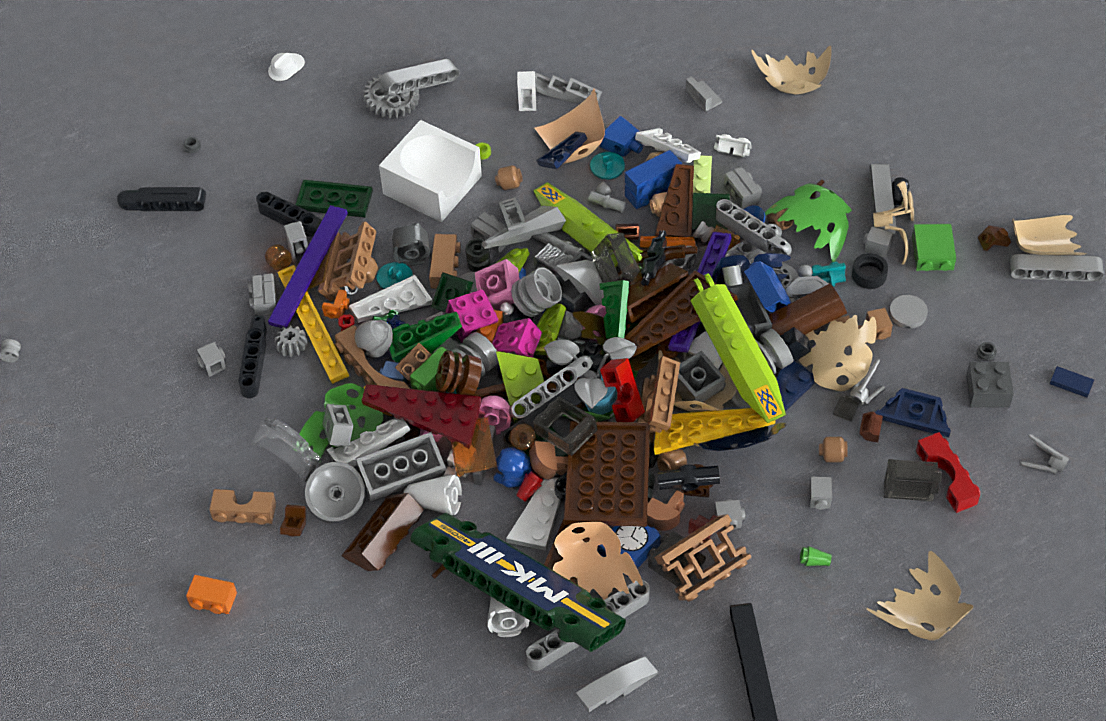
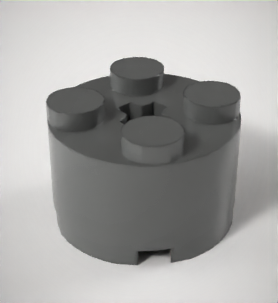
[392,223,430,266]

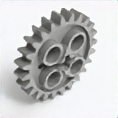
[363,74,419,118]

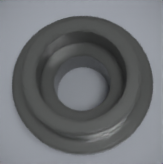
[183,137,201,153]
[977,342,997,360]

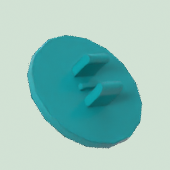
[590,152,625,180]
[377,262,413,289]

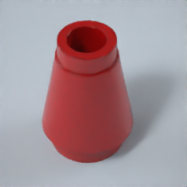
[516,471,544,502]

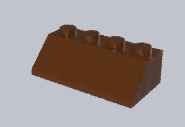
[341,493,424,571]

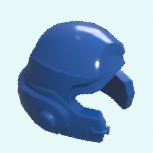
[493,448,533,488]

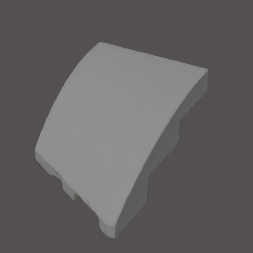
[554,260,619,305]

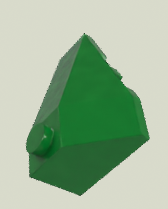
[389,312,462,363]

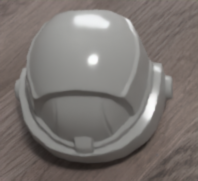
[354,320,393,358]

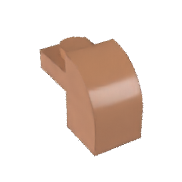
[529,441,568,480]
[647,490,685,531]

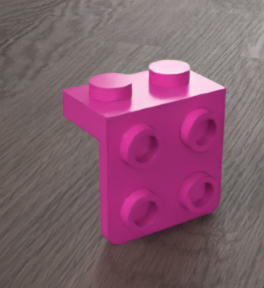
[492,318,542,358]

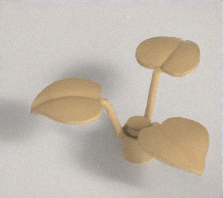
[873,181,914,265]

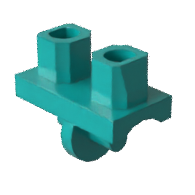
[812,262,846,287]

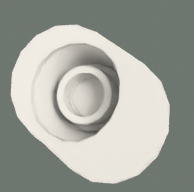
[268,53,305,81]

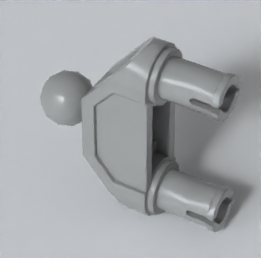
[785,265,829,302]

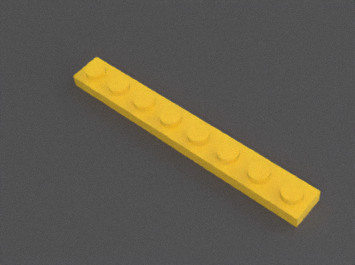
[277,265,349,384]

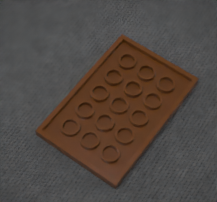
[564,421,650,527]

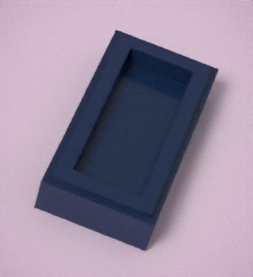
[1050,366,1095,398]

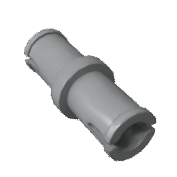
[588,191,626,213]

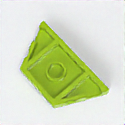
[496,351,544,423]

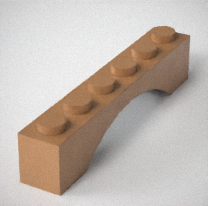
[334,325,410,389]

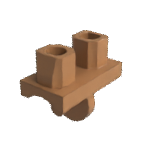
[395,342,432,381]

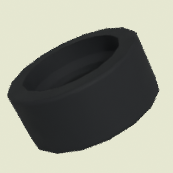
[852,253,888,289]

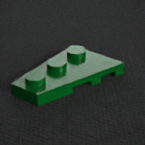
[599,280,629,339]

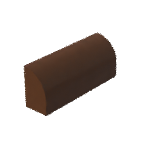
[626,263,689,323]
[768,283,847,335]

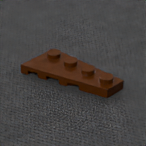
[654,164,694,237]

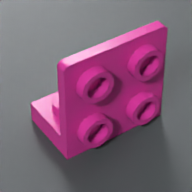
[446,290,498,343]

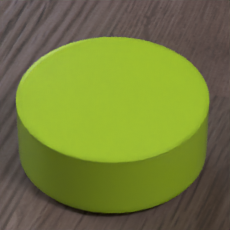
[475,142,491,160]

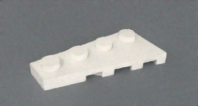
[506,477,561,551]

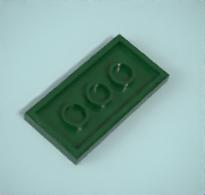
[295,179,373,218]

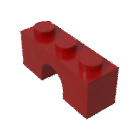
[600,358,645,422]

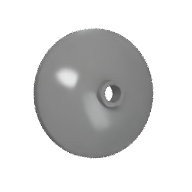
[305,462,365,522]

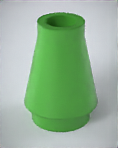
[800,546,832,566]

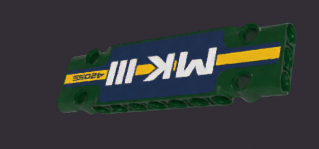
[410,513,626,652]

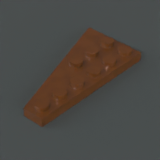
[624,270,738,357]

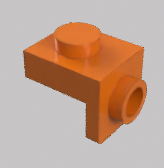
[322,290,350,319]

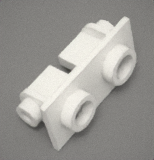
[714,134,752,157]

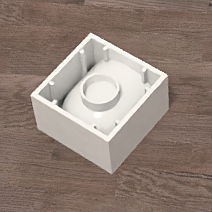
[379,120,482,222]

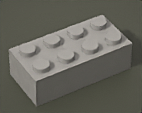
[356,432,446,502]

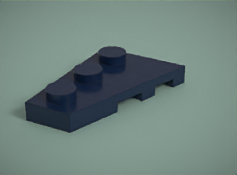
[536,132,588,170]

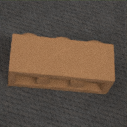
[429,234,461,289]

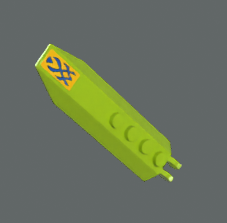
[533,182,643,270]
[690,273,786,423]

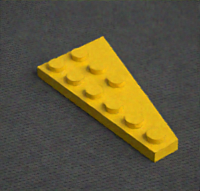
[654,408,775,455]

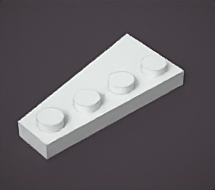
[635,128,701,163]
[349,275,433,323]
[326,418,410,467]

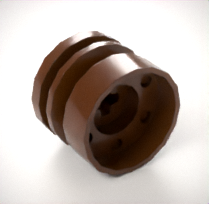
[436,350,482,396]

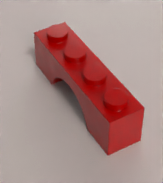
[916,432,980,513]

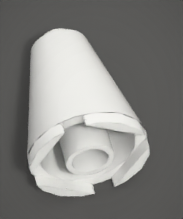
[404,475,462,515]
[487,597,530,637]

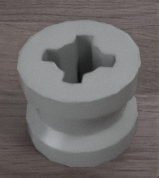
[693,221,715,244]
[0,339,21,362]

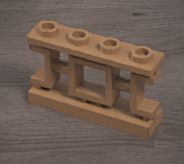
[318,221,376,301]
[636,356,680,449]
[654,514,751,602]

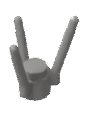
[849,359,885,406]
[1020,434,1069,474]

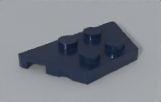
[876,388,951,438]

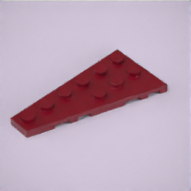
[362,384,482,449]

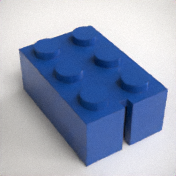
[625,150,682,210]

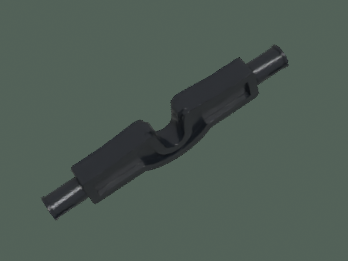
[641,230,667,286]

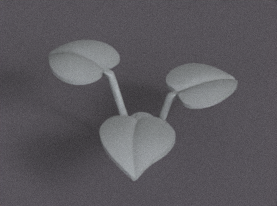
[544,337,637,409]

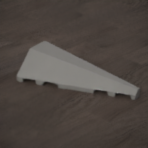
[482,206,566,249]

